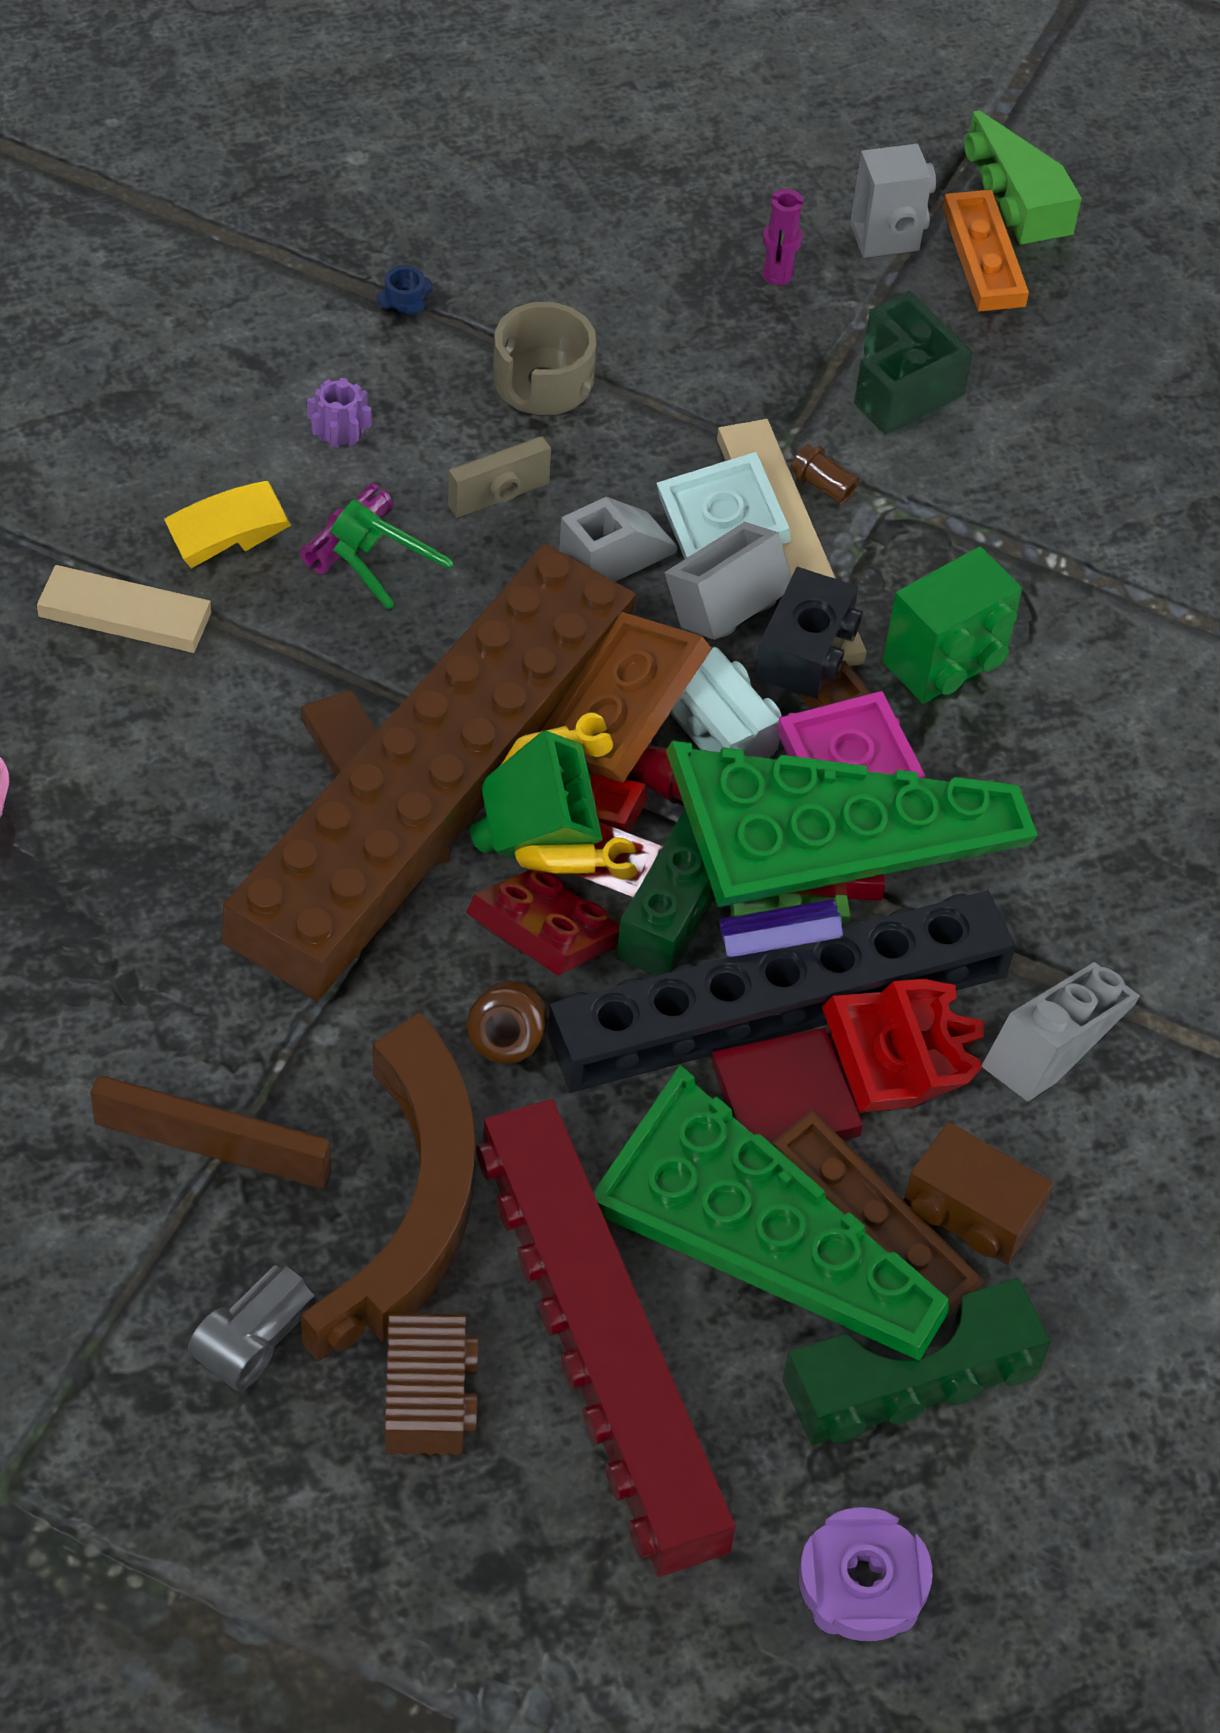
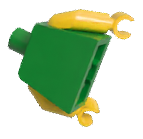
[470,713,638,880]

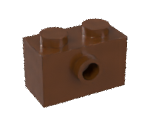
[904,1121,1054,1266]

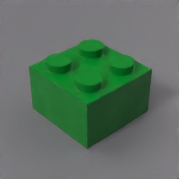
[882,546,1022,704]

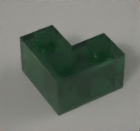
[854,290,973,435]

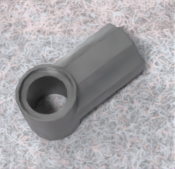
[188,1265,315,1391]

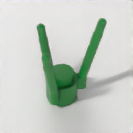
[329,498,453,610]

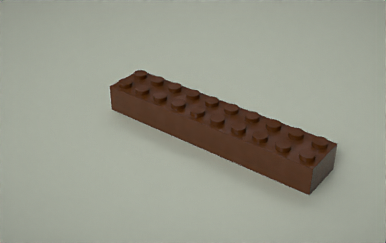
[222,543,636,1001]

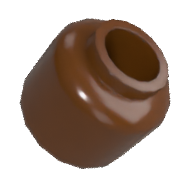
[466,981,548,1064]

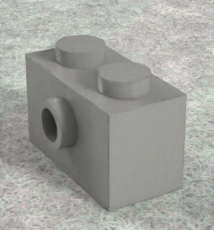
[850,144,936,258]
[664,522,791,640]

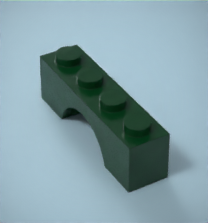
[782,1277,1051,1446]

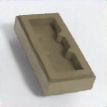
[448,436,551,518]

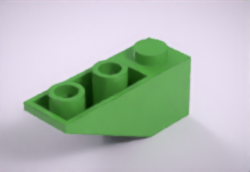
[964,110,1082,245]

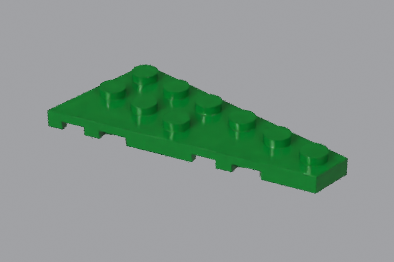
[666,741,1038,907]
[593,1065,949,1361]

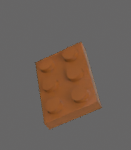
[540,612,712,783]

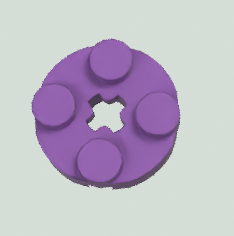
[799,1507,932,1641]

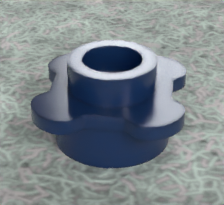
[376,265,433,315]

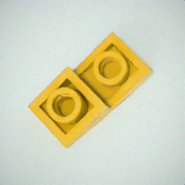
[164,481,291,569]

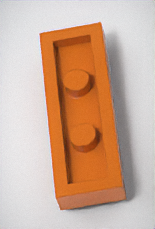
[942,190,1029,312]

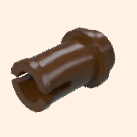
[791,444,860,506]

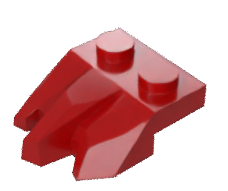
[822,979,984,1113]

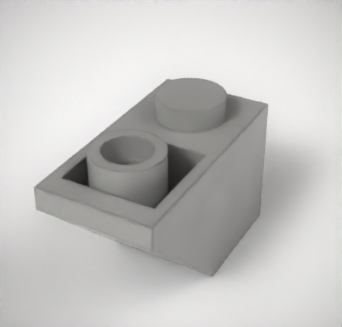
[559,497,677,582]

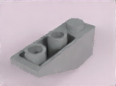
[981,962,1140,1102]

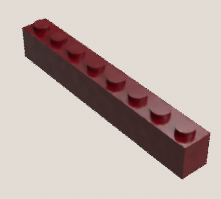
[476,1098,736,1578]

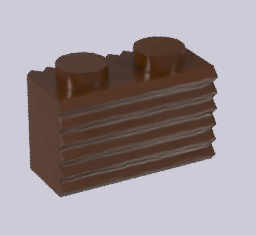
[385,1313,478,1456]

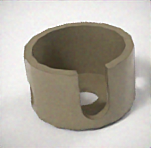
[493,302,597,416]

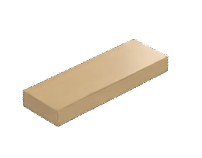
[37,565,211,653]

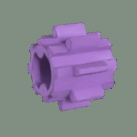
[307,378,372,448]

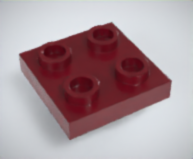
[466,870,620,976]

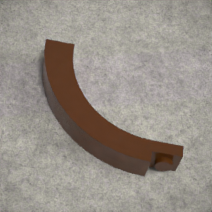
[301,1012,475,1361]

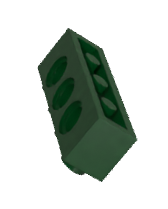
[617,809,715,976]

